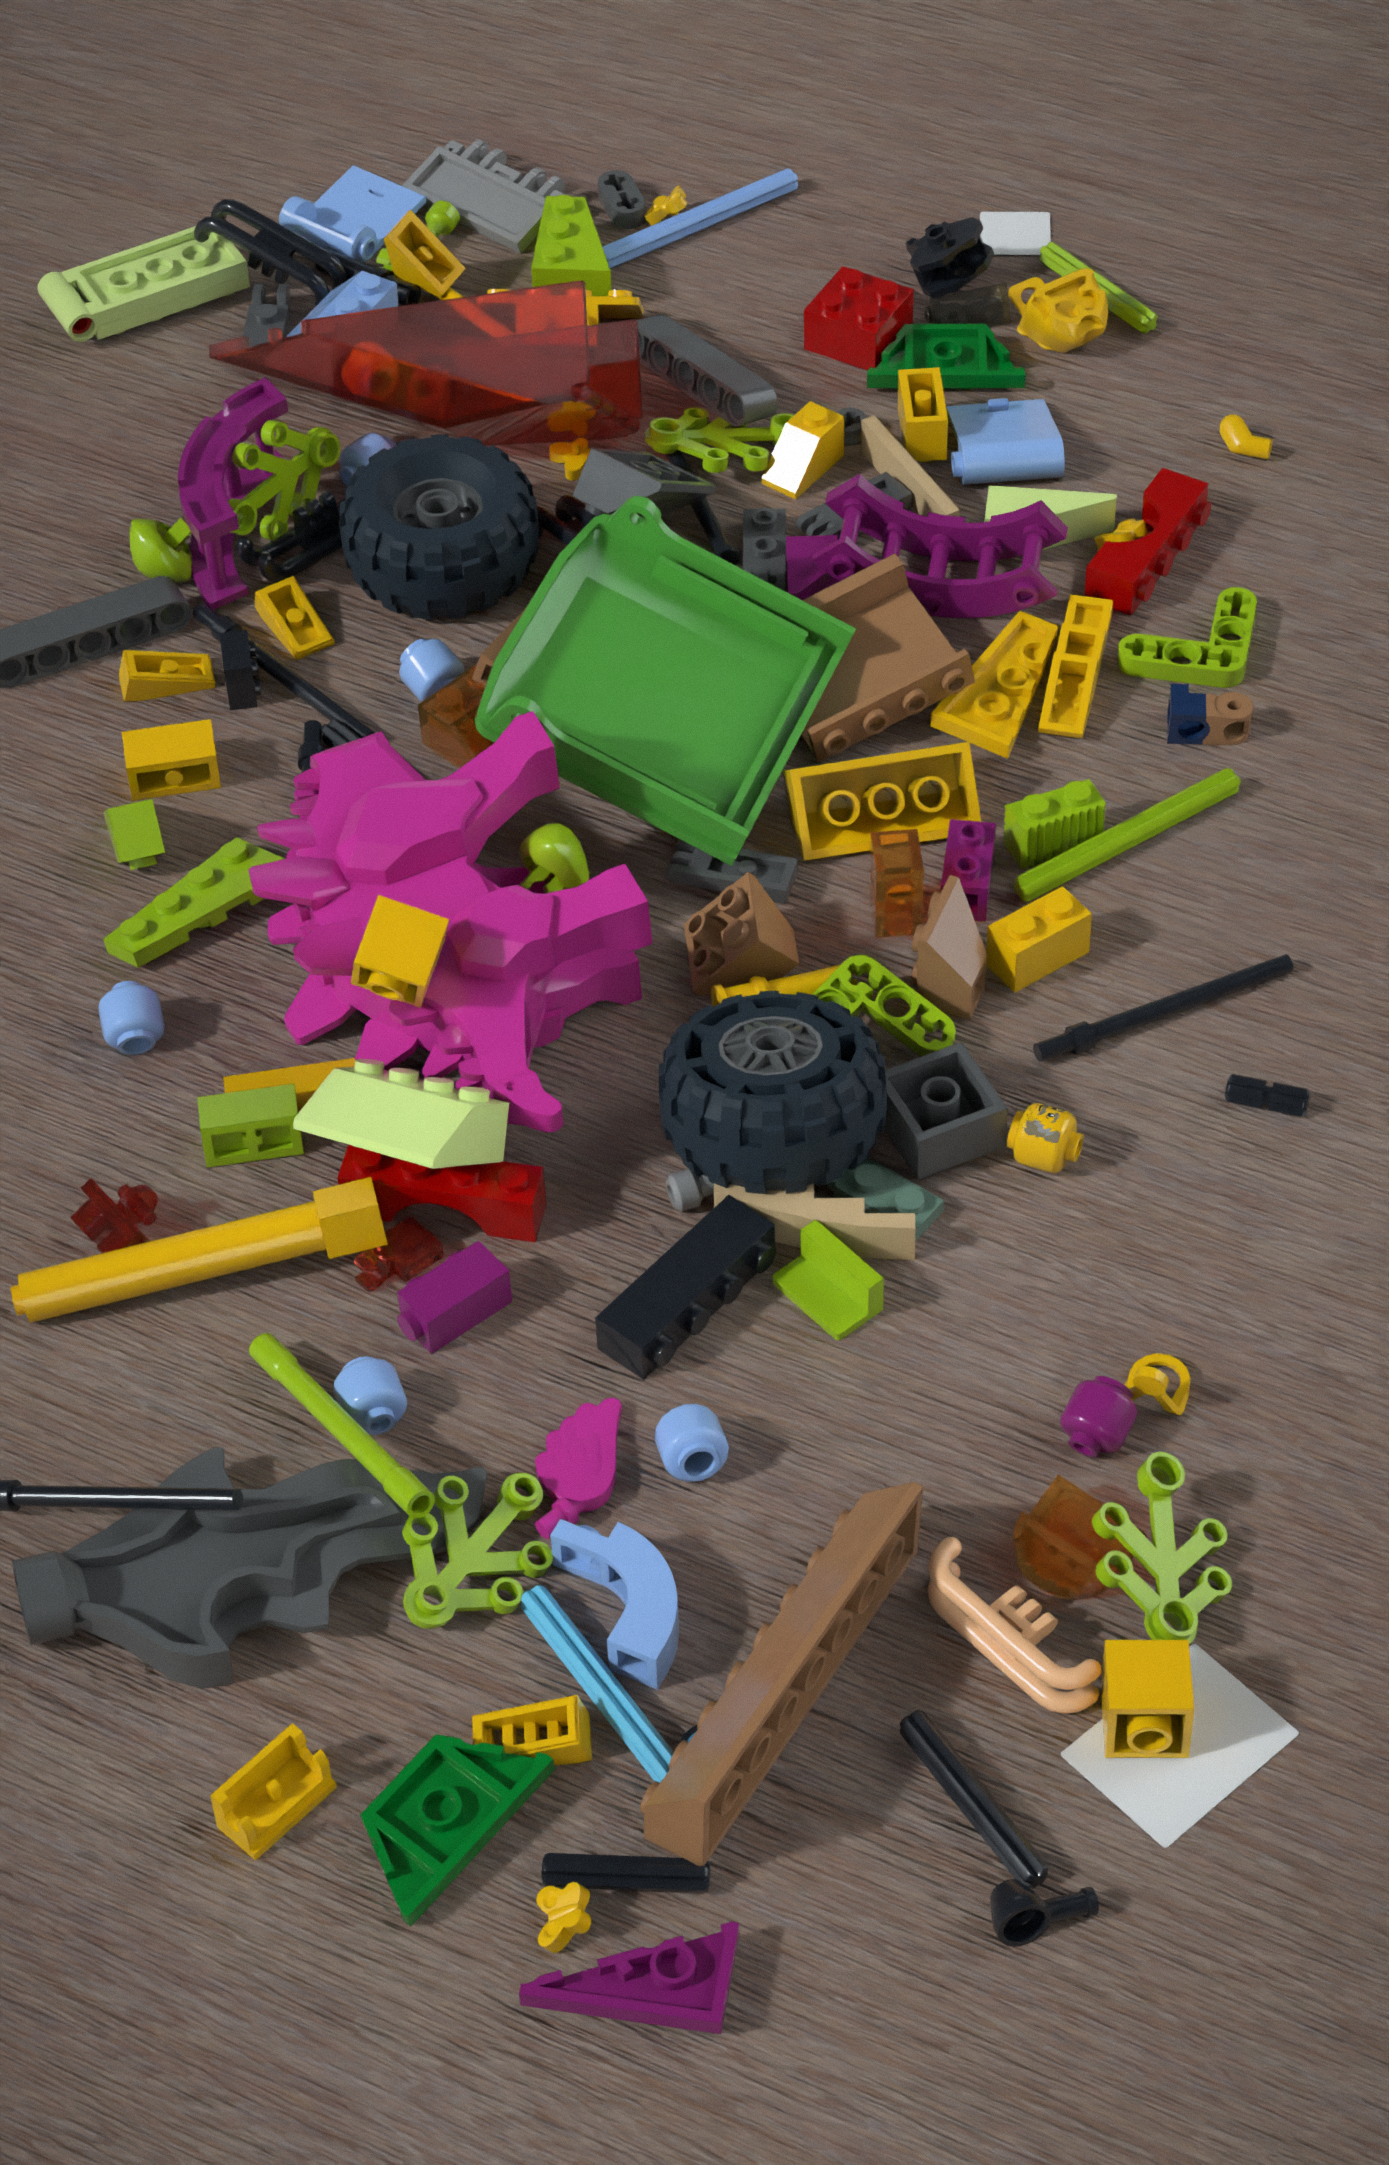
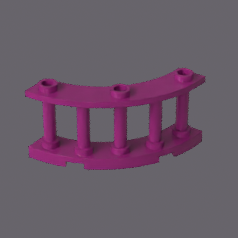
[178,377,288,610]
[812,474,1068,618]

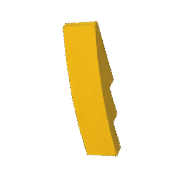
[1038,594,1113,739]

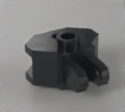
[905,217,994,298]

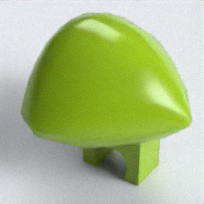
[129,516,193,583]
[519,823,589,894]

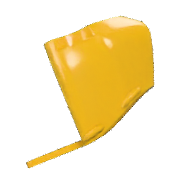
[1008,268,1108,353]

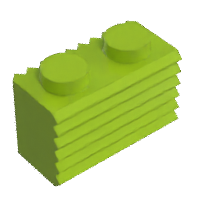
[1003,779,1106,870]

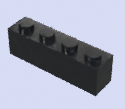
[595,1195,776,1380]

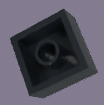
[220,630,261,710]

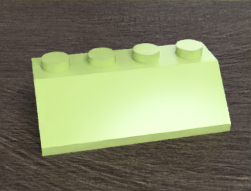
[293,1059,509,1169]

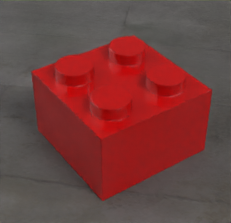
[804,266,914,371]

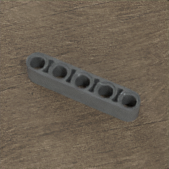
[622,314,778,427]
[0,576,192,688]

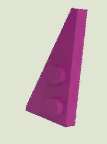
[519,1922,740,2034]

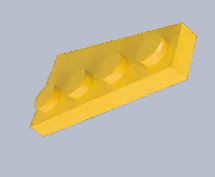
[930,611,1058,759]

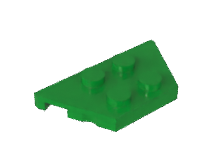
[867,324,1025,389]
[360,1734,555,1927]

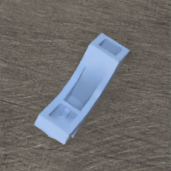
[550,1519,679,1690]

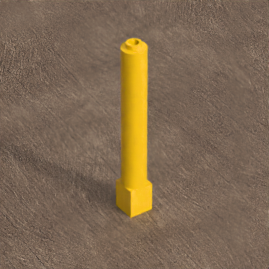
[10,1177,388,1323]

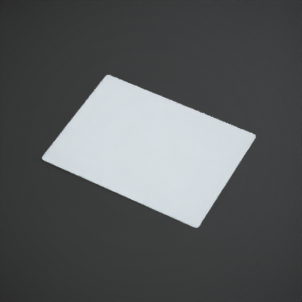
[1061,1644,1299,1848]

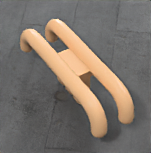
[927,1537,1102,1714]

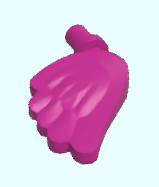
[535,1397,622,1539]

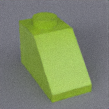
[104,799,165,870]

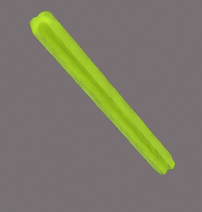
[1013,768,1241,902]

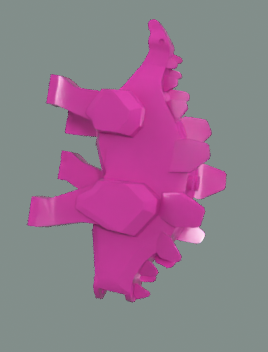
[248,711,653,1133]

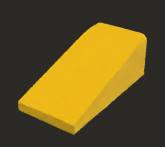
[255,576,335,660]
[119,650,216,702]

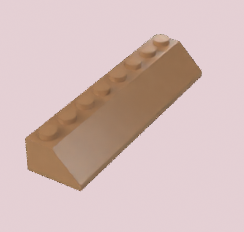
[640,1482,923,1866]

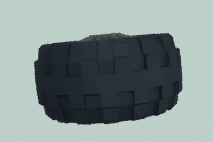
[339,434,539,620]
[659,991,887,1194]

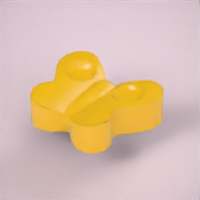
[644,185,687,226]
[549,438,591,481]
[1094,519,1149,551]
[536,1882,591,1953]

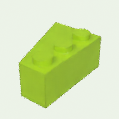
[531,195,612,296]

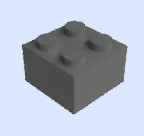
[884,1042,1008,1180]

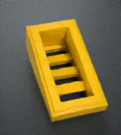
[472,1695,592,1765]

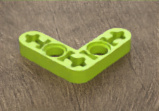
[1117,587,1257,688]
[813,955,956,1057]

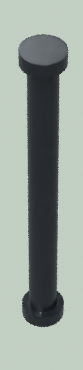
[665,450,740,566]

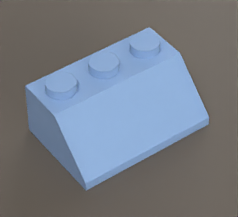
[266,271,399,389]

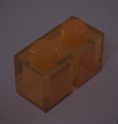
[870,829,924,938]

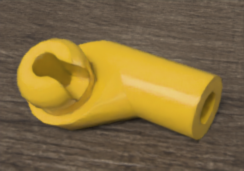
[1219,414,1273,460]

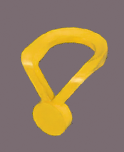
[1124,1353,1191,1415]

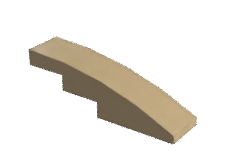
[714,1183,916,1260]

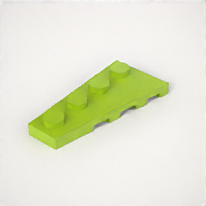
[103,837,285,968]

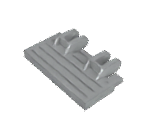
[402,139,566,254]

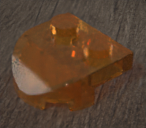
[1013,1474,1148,1600]

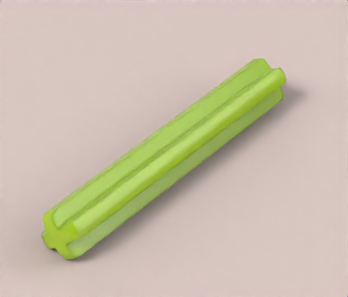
[1039,242,1158,334]

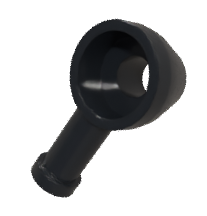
[990,1879,1099,1947]

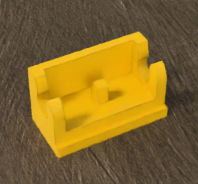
[210,1723,337,1861]

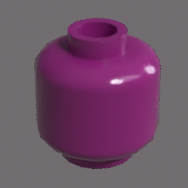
[1060,1376,1138,1458]

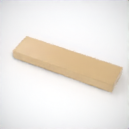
[861,415,960,517]

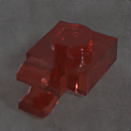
[354,1216,444,1292]

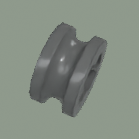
[836,408,867,446]

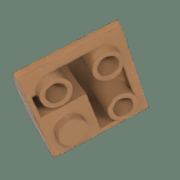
[683,872,799,996]
[911,875,987,1020]

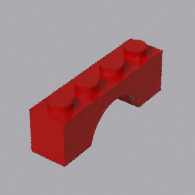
[1085,467,1211,616]
[337,1145,547,1243]

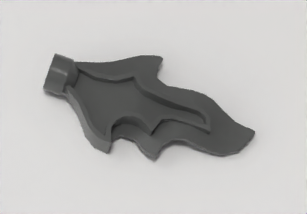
[12,1447,487,1689]

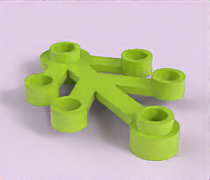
[644,407,794,473]
[228,420,341,541]
[1092,1452,1232,1644]
[402,1473,553,1629]

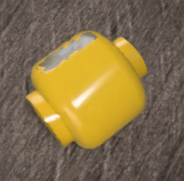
[1007,1103,1084,1174]

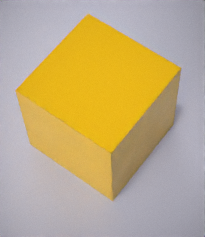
[351,895,449,1008]
[1101,1640,1194,1758]

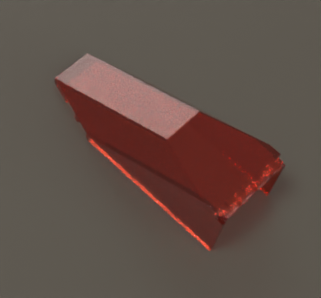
[209,280,643,446]

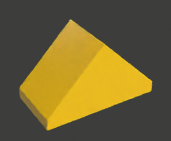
[384,210,466,297]

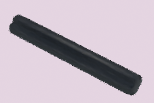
[900,1710,1049,1890]

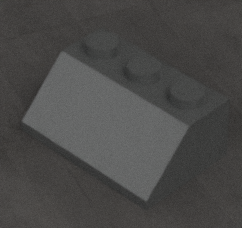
[573,448,717,518]

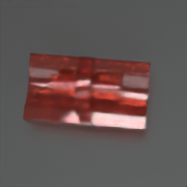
[70,1178,158,1253]

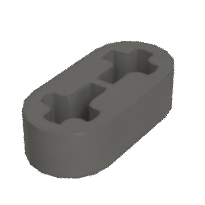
[598,170,646,229]

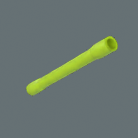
[249,1333,435,1519]

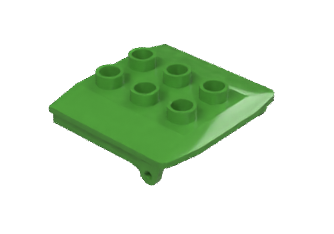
[475,496,856,866]

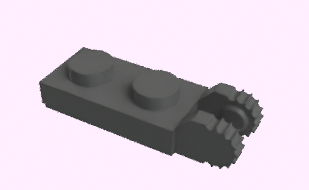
[239,284,290,367]

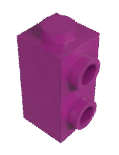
[941,819,996,921]
[397,1240,512,1354]

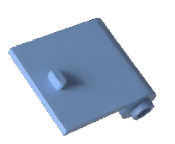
[279,165,426,263]
[946,398,1065,485]

